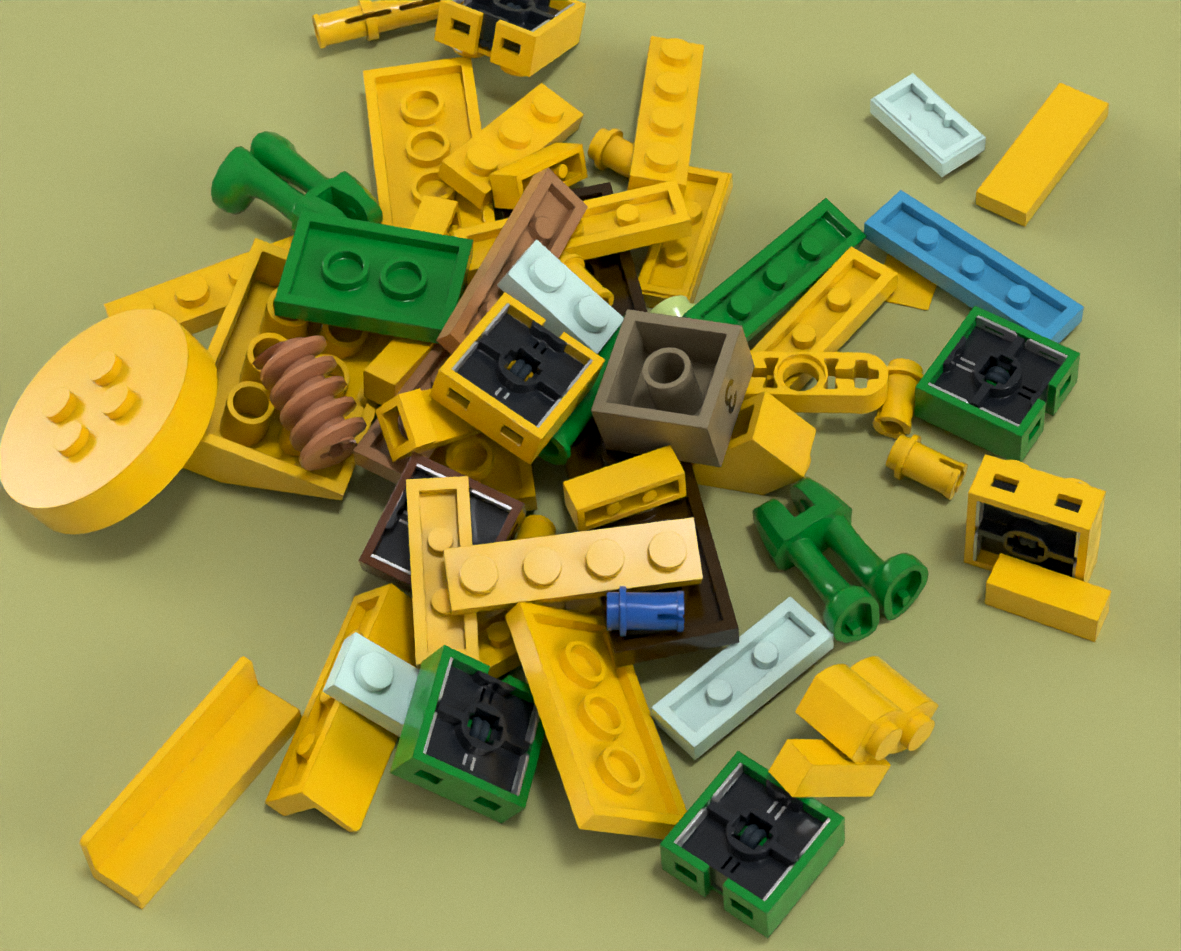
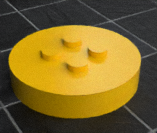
[0,309,218,534]

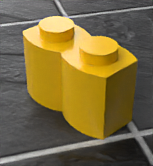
[795,656,938,763]

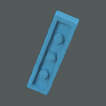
[864,190,1084,343]

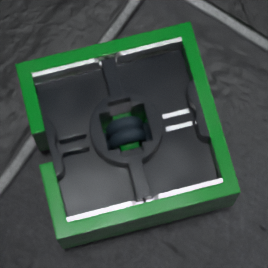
[914,306,1080,462]
[390,645,545,823]
[660,751,845,938]

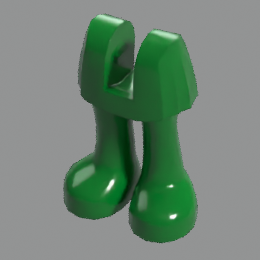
[211,131,383,233]
[752,476,929,643]

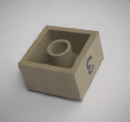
[591,309,755,467]

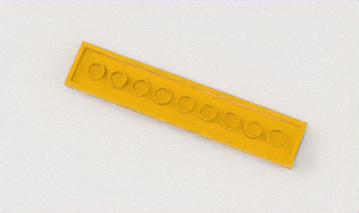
[363,57,538,511]

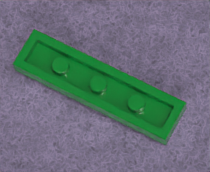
[682,198,867,343]

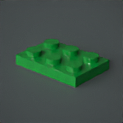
[274,210,473,344]

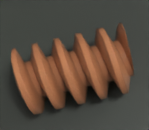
[253,335,367,471]

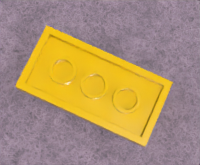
[505,601,687,839]

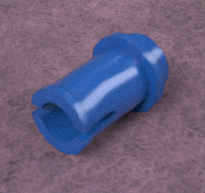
[606,586,684,637]

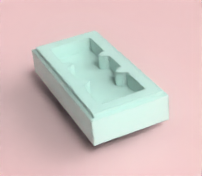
[870,73,986,177]

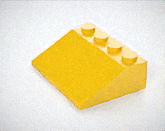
[183,238,395,500]

